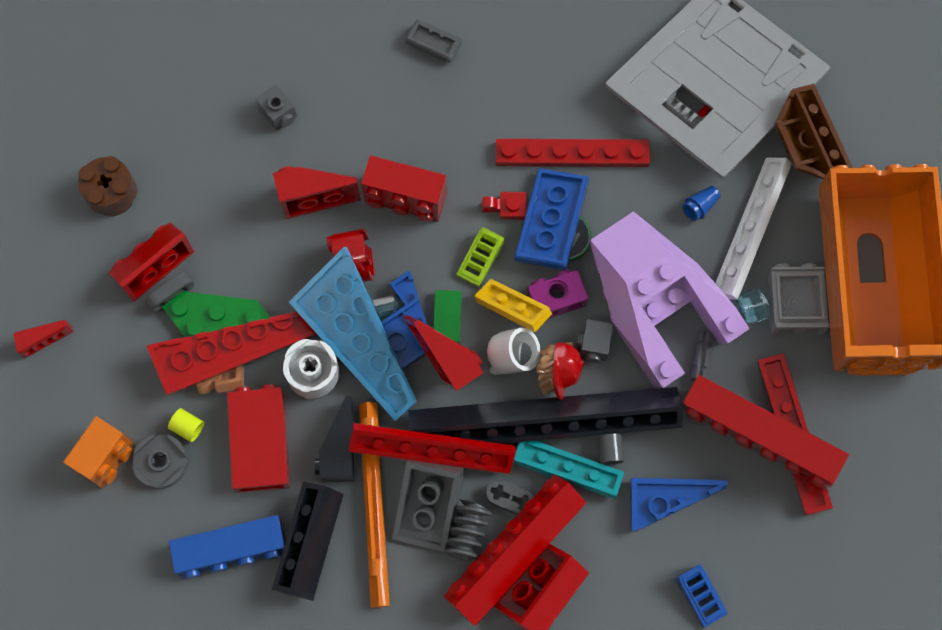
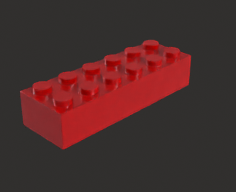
[683,375,850,490]

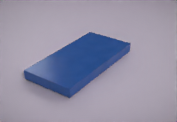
[514,168,589,270]

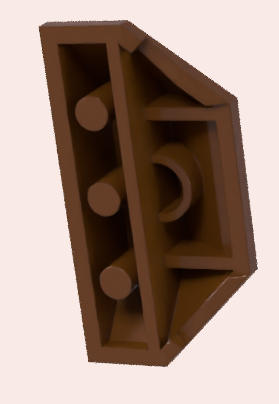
[774,84,853,179]

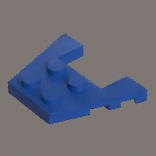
[381,271,427,370]

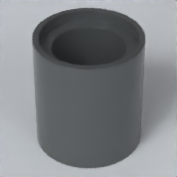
[597,434,624,465]

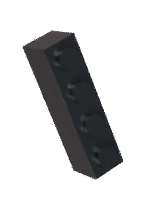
[272,482,344,601]

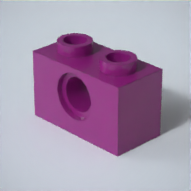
[527,270,589,319]

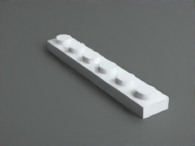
[715,158,792,300]

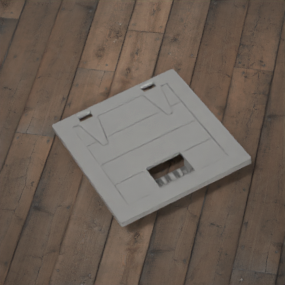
[605,0,830,179]

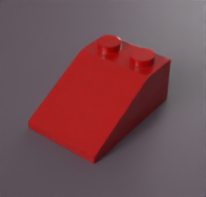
[273,166,361,219]
[402,315,483,391]

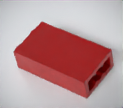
[227,384,290,493]

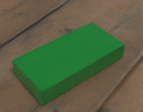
[434,290,462,344]

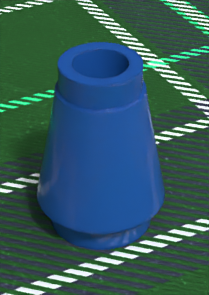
[682,186,721,221]

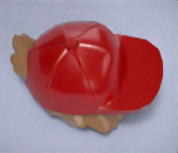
[536,342,584,400]

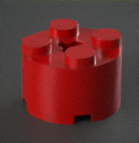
[327,229,375,282]

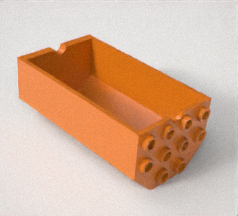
[818,164,942,376]

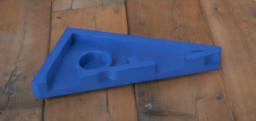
[630,478,727,532]

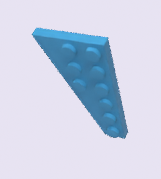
[289,247,417,421]

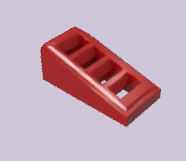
[13,320,74,358]

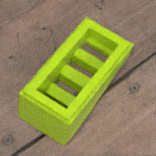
[456,227,504,287]

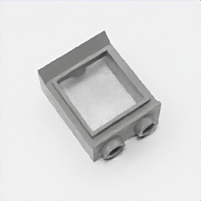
[767,263,830,335]

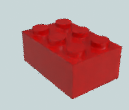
[361,155,447,222]

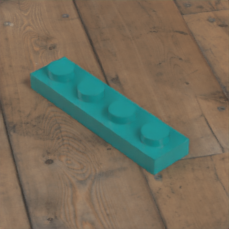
[513,441,624,500]

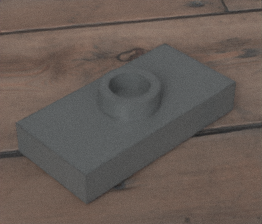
[405,19,462,64]

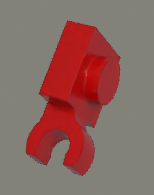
[482,192,526,220]

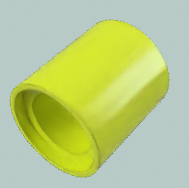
[168,408,204,443]

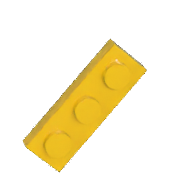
[474,279,552,332]

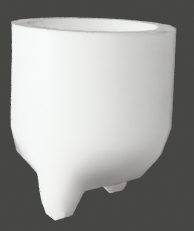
[487,328,540,375]

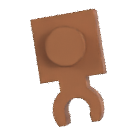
[196,365,244,394]

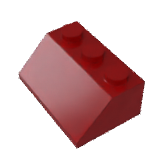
[109,222,194,302]
[493,544,589,630]

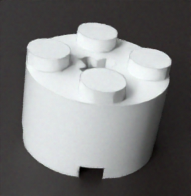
[283,339,340,399]

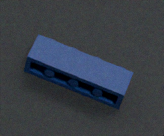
[169,515,286,579]

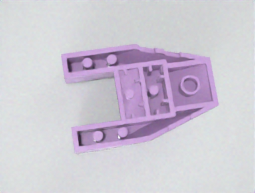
[589,211,749,388]

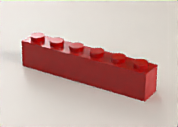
[443,474,586,626]

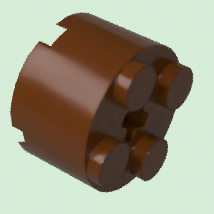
[78,156,137,216]

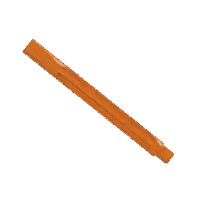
[359,402,390,608]

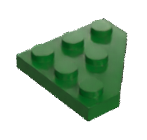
[162,291,270,337]

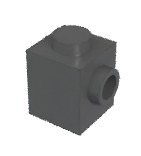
[255,84,297,131]
[576,319,613,363]

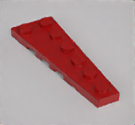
[146,311,317,396]

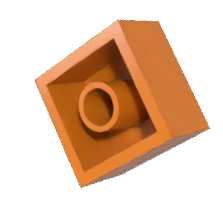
[63,416,134,489]

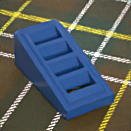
[675,564,728,628]

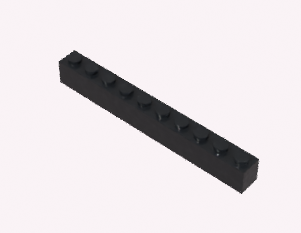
[408,387,683,444]

